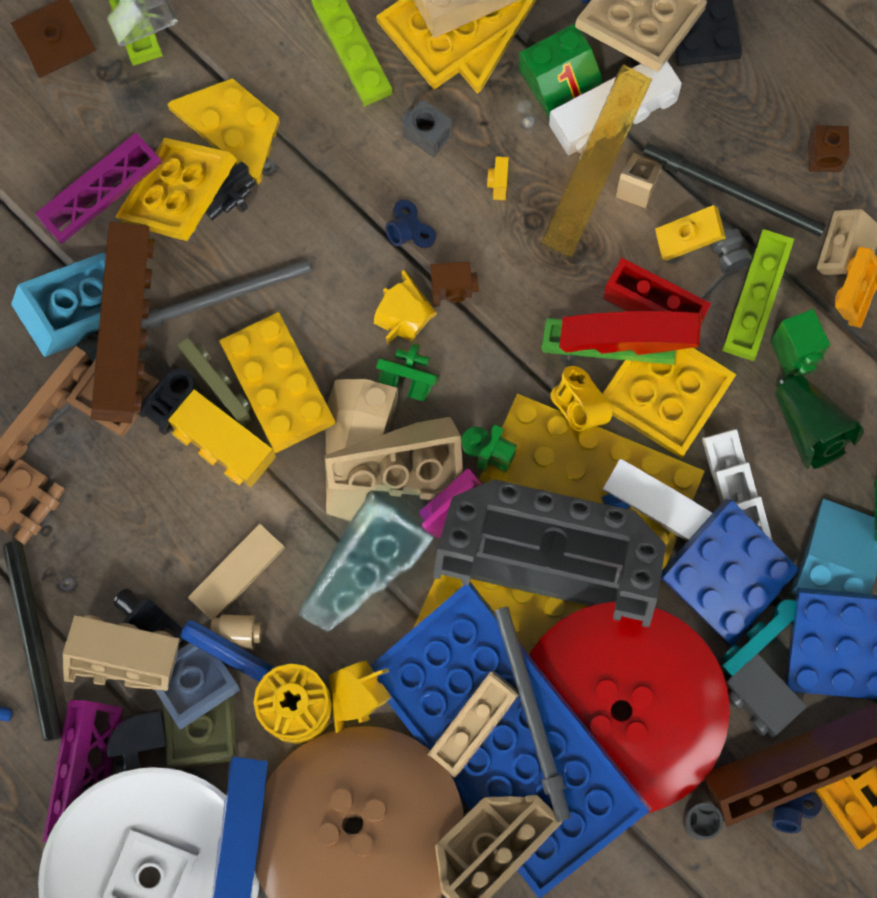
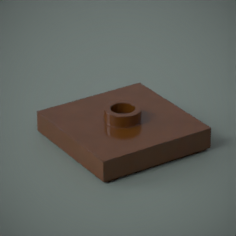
[10,0,96,78]

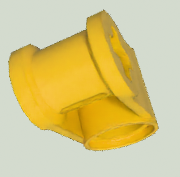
[550,366,612,431]

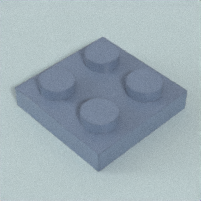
[155,643,240,730]

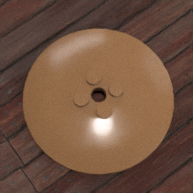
[255,726,464,898]

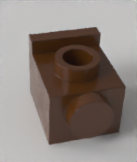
[430,261,479,307]

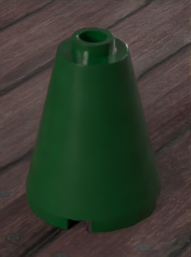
[775,374,864,469]

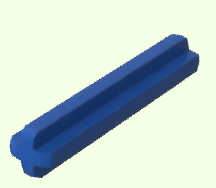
[180,620,274,683]

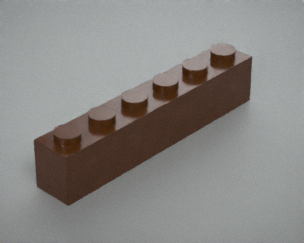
[90,221,155,423]
[704,703,877,827]

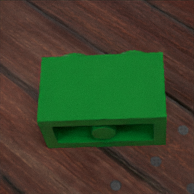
[770,309,831,376]

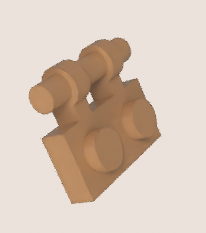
[0,458,66,545]

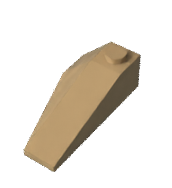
[325,379,399,524]
[324,417,463,500]

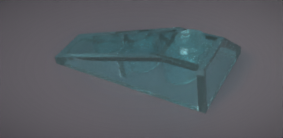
[298,491,433,632]

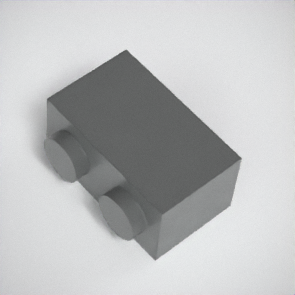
[726,654,807,738]

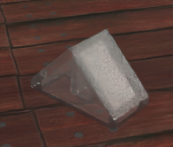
[107,0,178,47]

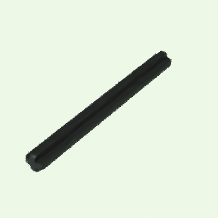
[3,541,63,742]

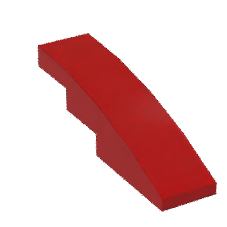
[559,311,702,355]

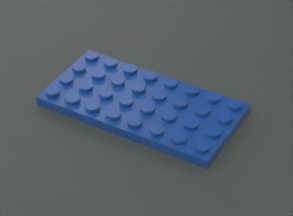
[370,582,652,898]

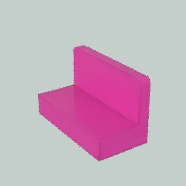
[418,468,483,539]

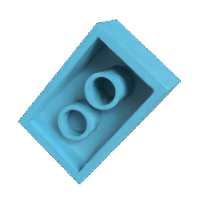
[11,252,105,358]
[789,499,877,596]

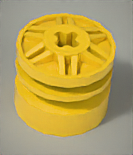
[253,664,333,744]

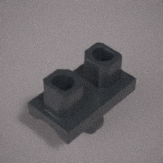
[205,161,256,221]

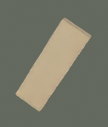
[188,523,285,621]
[427,670,520,778]

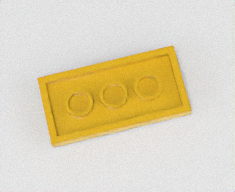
[219,312,336,454]

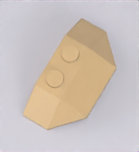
[435,795,563,898]

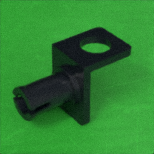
[113,588,185,646]

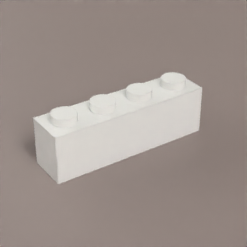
[549,61,682,156]

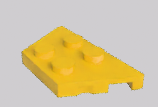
[167,78,280,184]

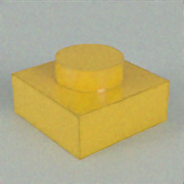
[487,157,509,200]

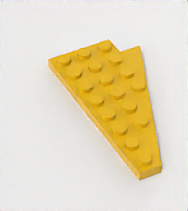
[376,0,536,94]

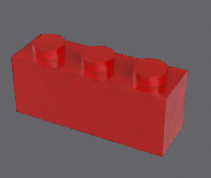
[603,258,712,325]

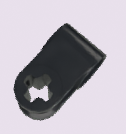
[138,368,200,435]

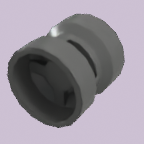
[709,228,752,273]
[683,803,723,840]

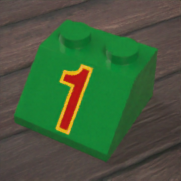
[519,23,604,119]

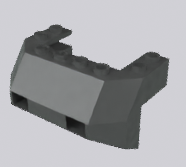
[433,479,666,627]

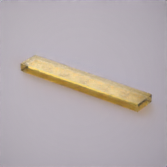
[540,65,652,258]

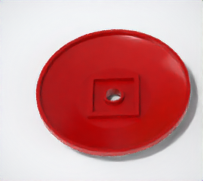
[529,601,730,813]

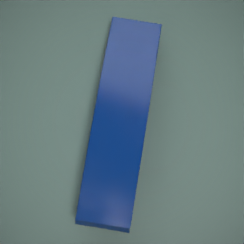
[212,757,268,898]

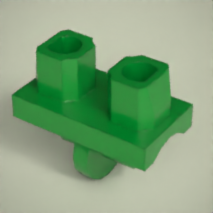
[376,342,440,402]
[461,424,518,473]

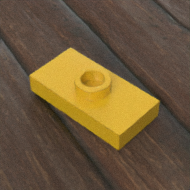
[655,205,726,261]

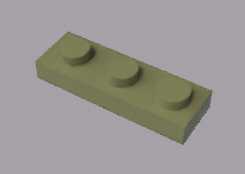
[177,337,252,427]

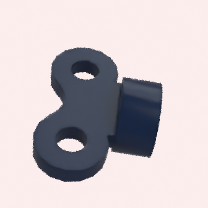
[385,200,436,248]
[772,792,822,834]

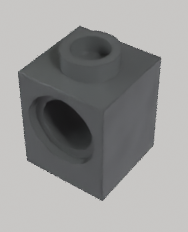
[402,99,453,157]

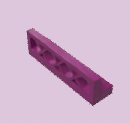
[35,133,162,244]
[42,700,122,842]

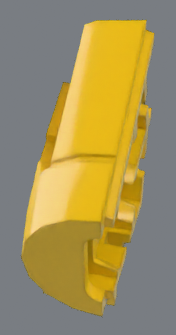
[374,269,437,345]
[328,660,392,733]

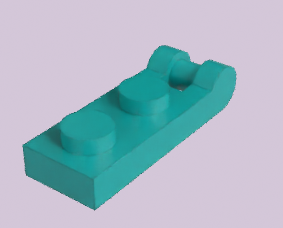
[721,599,796,680]

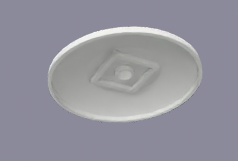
[38,767,259,898]

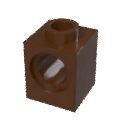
[808,125,849,172]

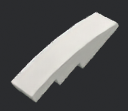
[702,429,772,540]
[603,459,713,541]

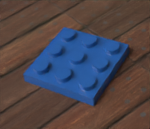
[661,498,800,646]
[785,588,877,699]

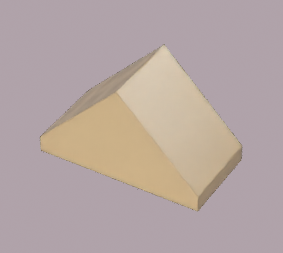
[616,152,663,208]

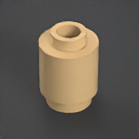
[211,614,262,650]

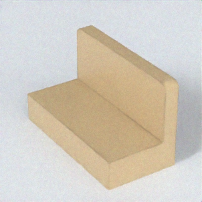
[816,209,877,276]

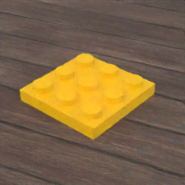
[115,138,237,241]
[603,348,737,459]

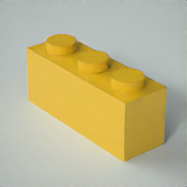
[168,390,276,488]

